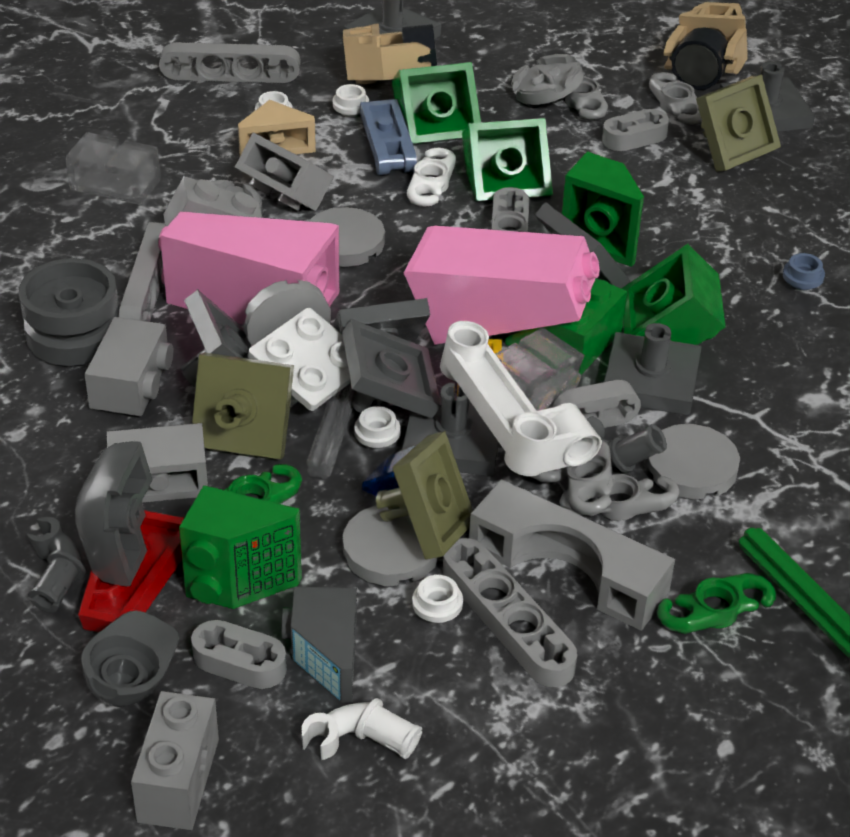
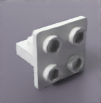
[248,308,351,411]

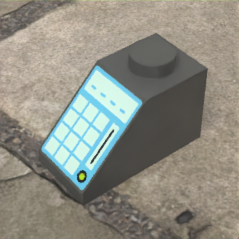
[282,587,357,703]

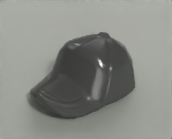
[81,611,179,707]

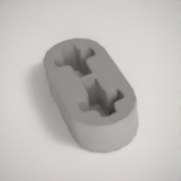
[602,109,669,151]
[552,380,641,428]
[191,620,287,689]

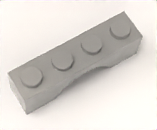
[469,479,675,631]

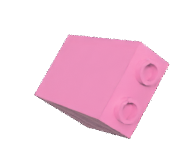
[158,212,339,325]
[404,226,600,345]

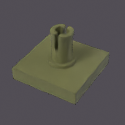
[696,74,781,172]
[192,352,294,459]
[376,431,473,560]

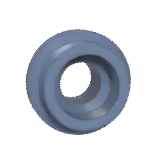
[783,253,825,290]

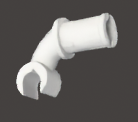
[301,698,422,760]

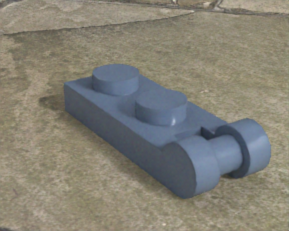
[360,99,417,175]

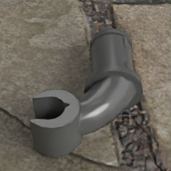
[587,416,667,473]
[27,517,86,613]

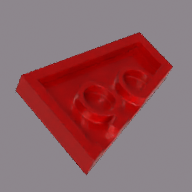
[78,510,184,632]

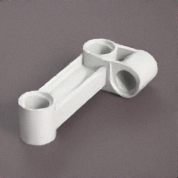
[440,321,602,476]

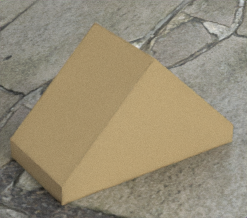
[238,100,316,156]

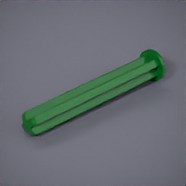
[739,527,850,659]

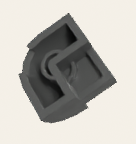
[75,441,153,586]

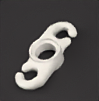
[407,147,456,207]

